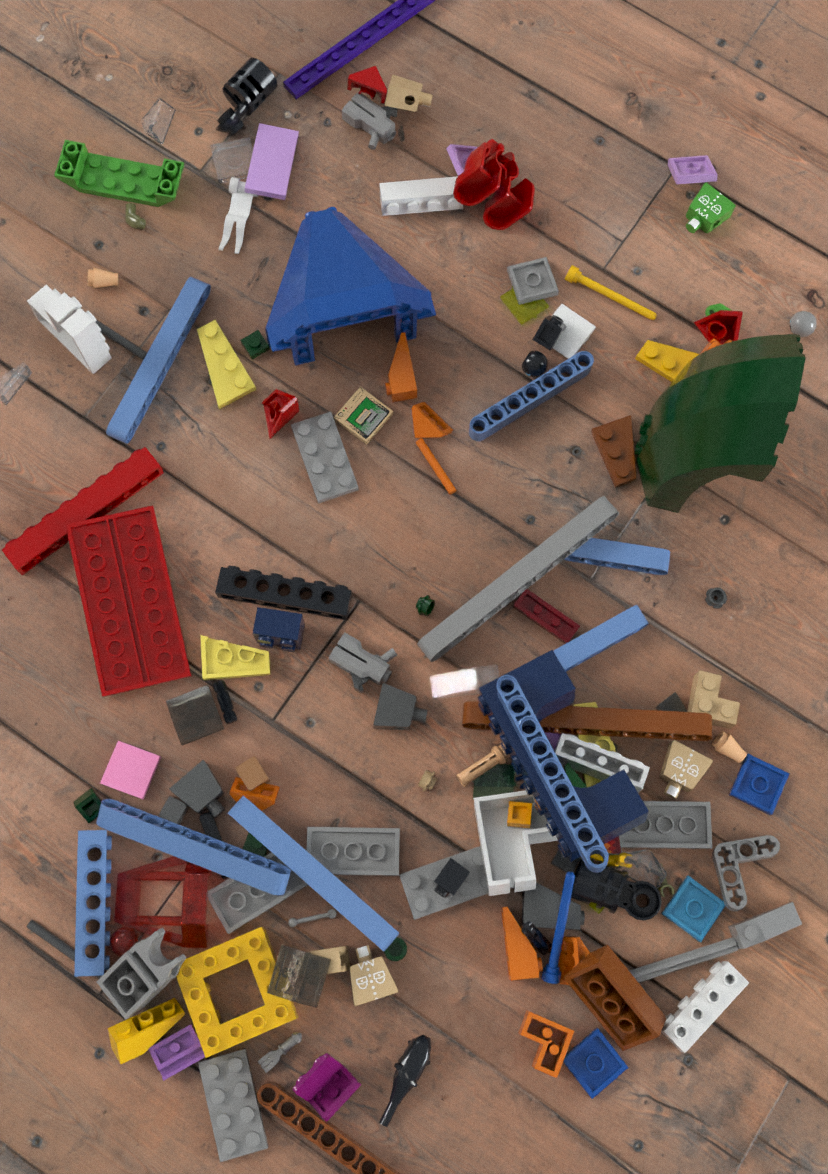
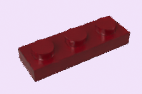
[513,589,580,644]

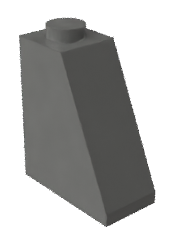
[522,882,585,930]

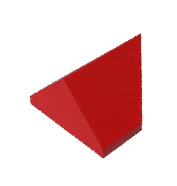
[347,66,387,104]
[694,310,743,345]
[262,389,300,439]

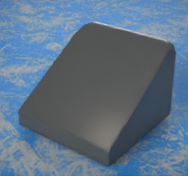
[655,692,687,712]
[158,796,190,825]

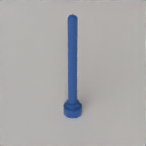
[541,871,575,984]

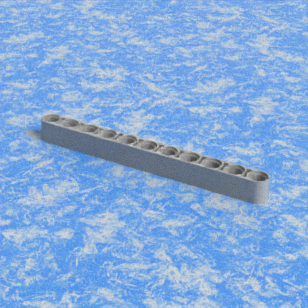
[417,496,619,662]

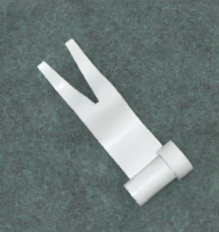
[219,177,258,254]

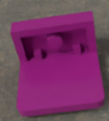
[293,1053,361,1121]

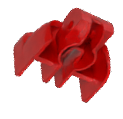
[453,139,535,230]

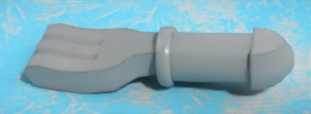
[257,1032,302,1073]

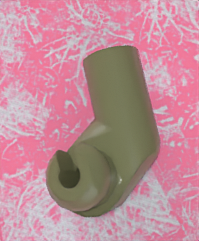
[125,203,146,230]

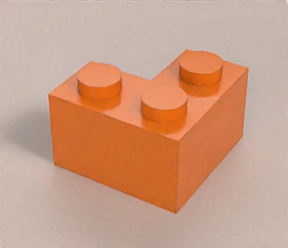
[518,1010,574,1078]

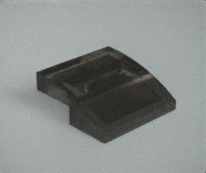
[166,685,225,746]
[267,945,331,1008]

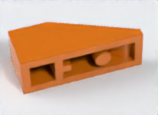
[385,332,417,402]
[501,907,543,981]

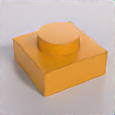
[507,801,532,828]

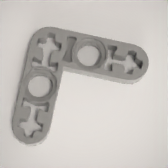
[712,835,780,912]

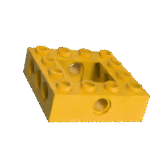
[176,927,298,1058]

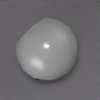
[790,311,817,337]

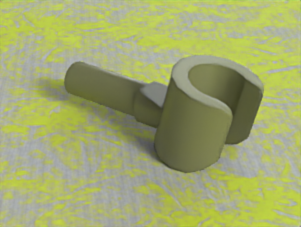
[657,864,674,897]

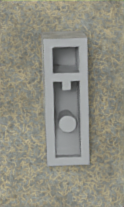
[728,902,802,949]

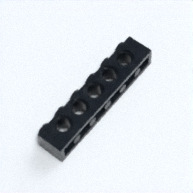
[215,565,352,621]

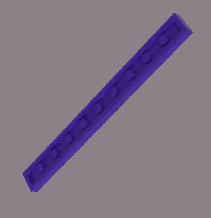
[283,0,435,100]

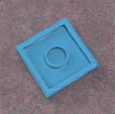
[661,875,725,942]

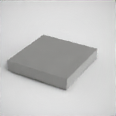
[507,257,559,305]

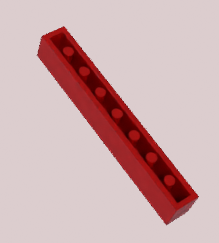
[2,447,164,575]

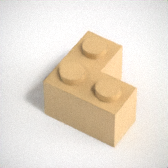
[687,671,740,729]

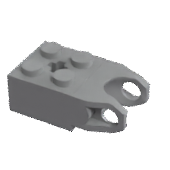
[97,928,186,1020]

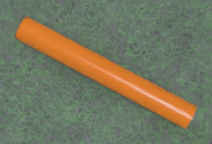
[416,438,457,495]

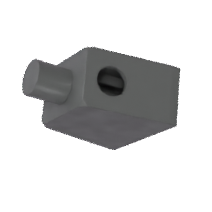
[373,683,428,731]
[169,760,225,818]

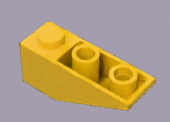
[108,998,185,1064]

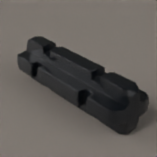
[213,680,237,724]
[521,921,552,955]

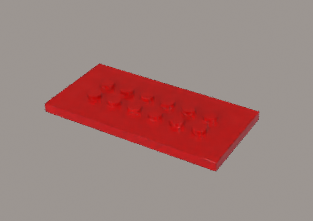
[65,505,192,697]

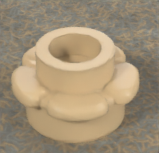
[418,770,437,791]

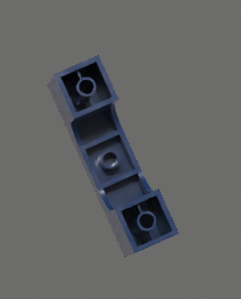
[477,650,649,862]

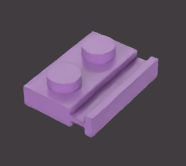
[148,1023,205,1081]

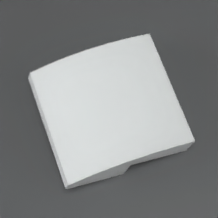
[552,304,596,359]

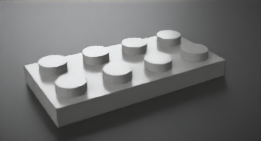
[291,412,359,504]
[620,801,712,849]
[306,827,400,876]
[399,846,488,920]
[205,852,308,934]
[198,1048,269,1162]

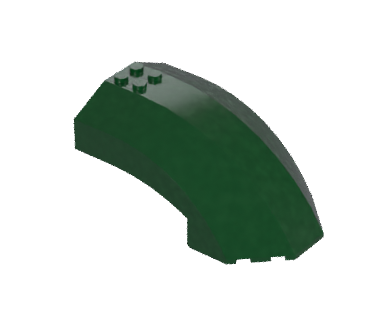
[634,334,806,513]

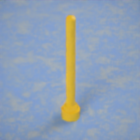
[564,265,657,320]

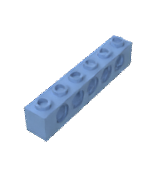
[74,830,112,977]

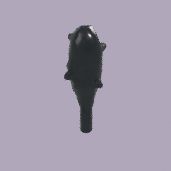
[379,1034,431,1127]

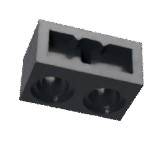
[433,858,470,899]

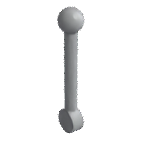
[288,909,337,927]

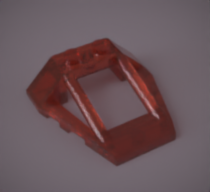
[114,856,212,948]

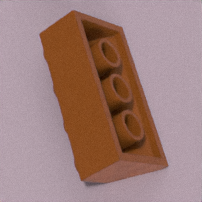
[564,945,667,1051]

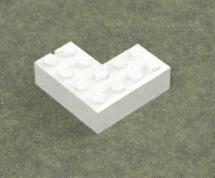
[27,285,112,374]
[474,790,558,896]

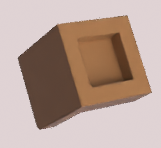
[235,756,270,791]

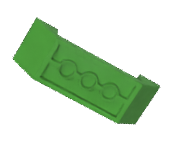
[54,140,185,207]

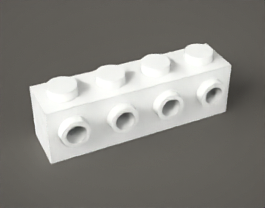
[379,176,463,216]
[554,733,650,793]
[661,961,749,1053]

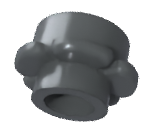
[705,587,727,609]

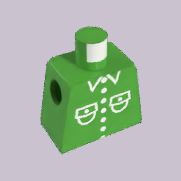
[686,182,736,233]

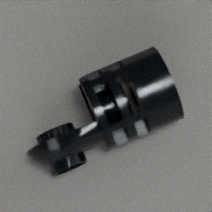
[215,58,277,136]
[571,857,662,921]

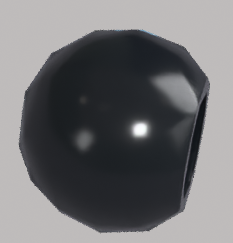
[522,350,548,377]

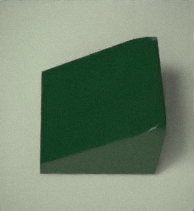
[73,788,101,823]

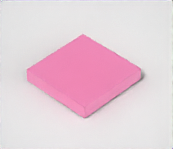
[100,741,161,800]

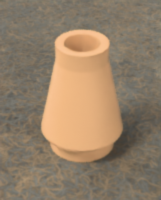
[88,268,118,289]
[712,731,747,763]

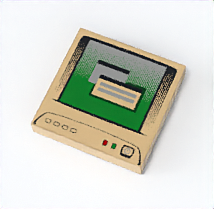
[334,387,393,445]

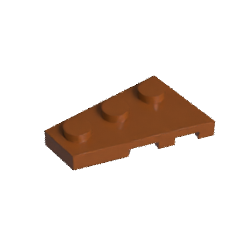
[591,415,636,488]

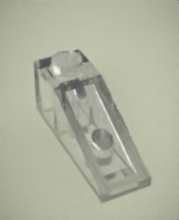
[430,665,499,699]

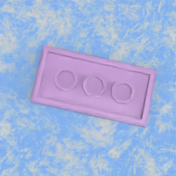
[245,123,299,200]

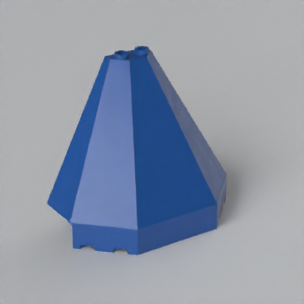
[265,207,436,366]

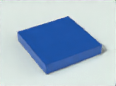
[729,754,789,815]
[563,1028,629,1099]

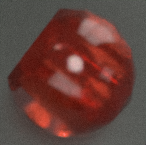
[110,927,138,957]

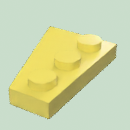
[200,635,271,680]

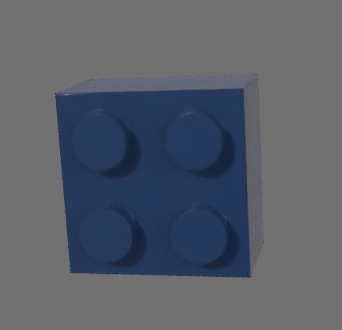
[253,607,305,652]

